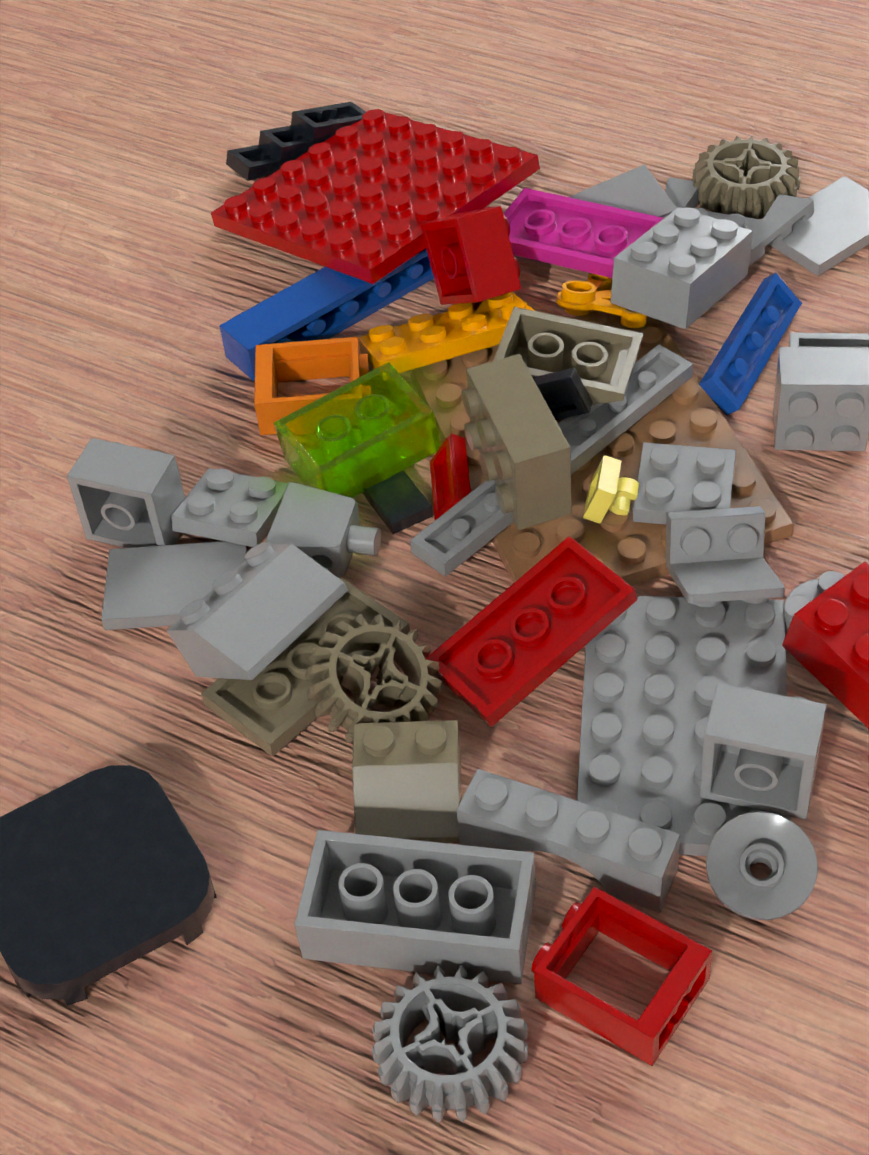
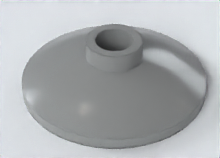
[706,812,818,920]

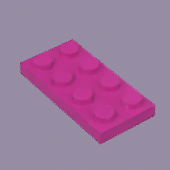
[503,188,664,278]

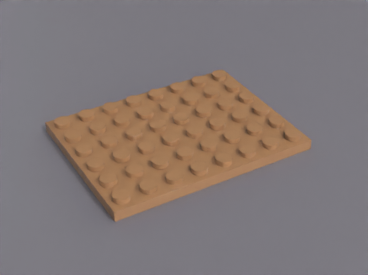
[409,310,793,586]

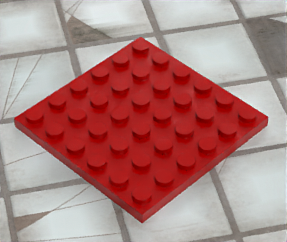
[211,109,540,284]

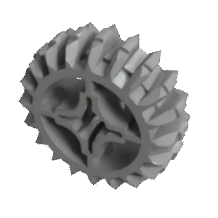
[372,965,528,1123]

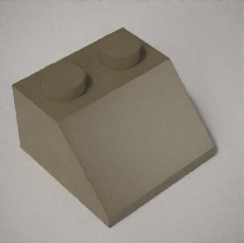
[352,720,461,843]

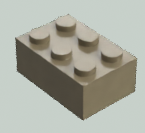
[462,354,572,530]

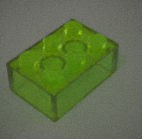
[273,362,441,498]

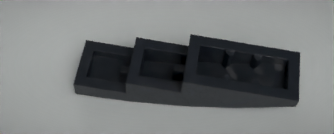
[226,102,366,181]

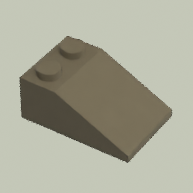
[493,307,643,405]

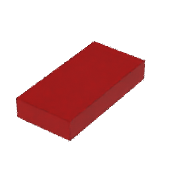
[430,433,471,520]

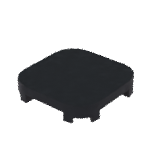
[0,765,217,1006]

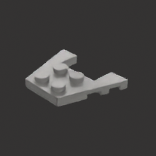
[665,177,814,267]

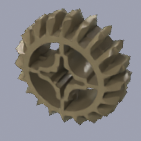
[692,136,800,219]
[305,613,442,743]

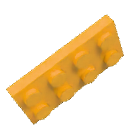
[358,292,535,378]

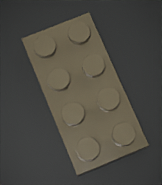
[201,577,410,757]

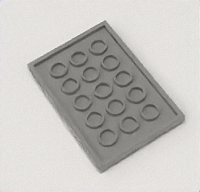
[577,596,791,856]

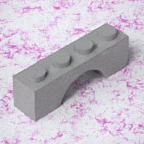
[456,769,680,913]

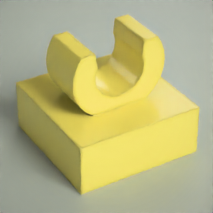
[583,455,639,524]

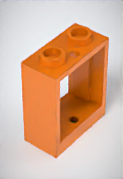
[254,337,371,435]

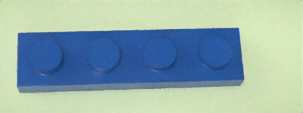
[699,273,802,415]

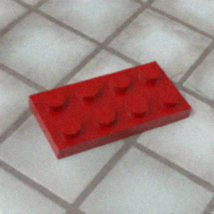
[425,536,638,727]

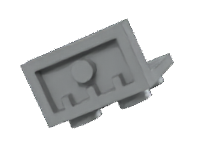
[665,506,785,607]

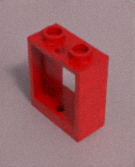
[531,886,712,1066]

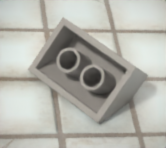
[167,542,348,680]

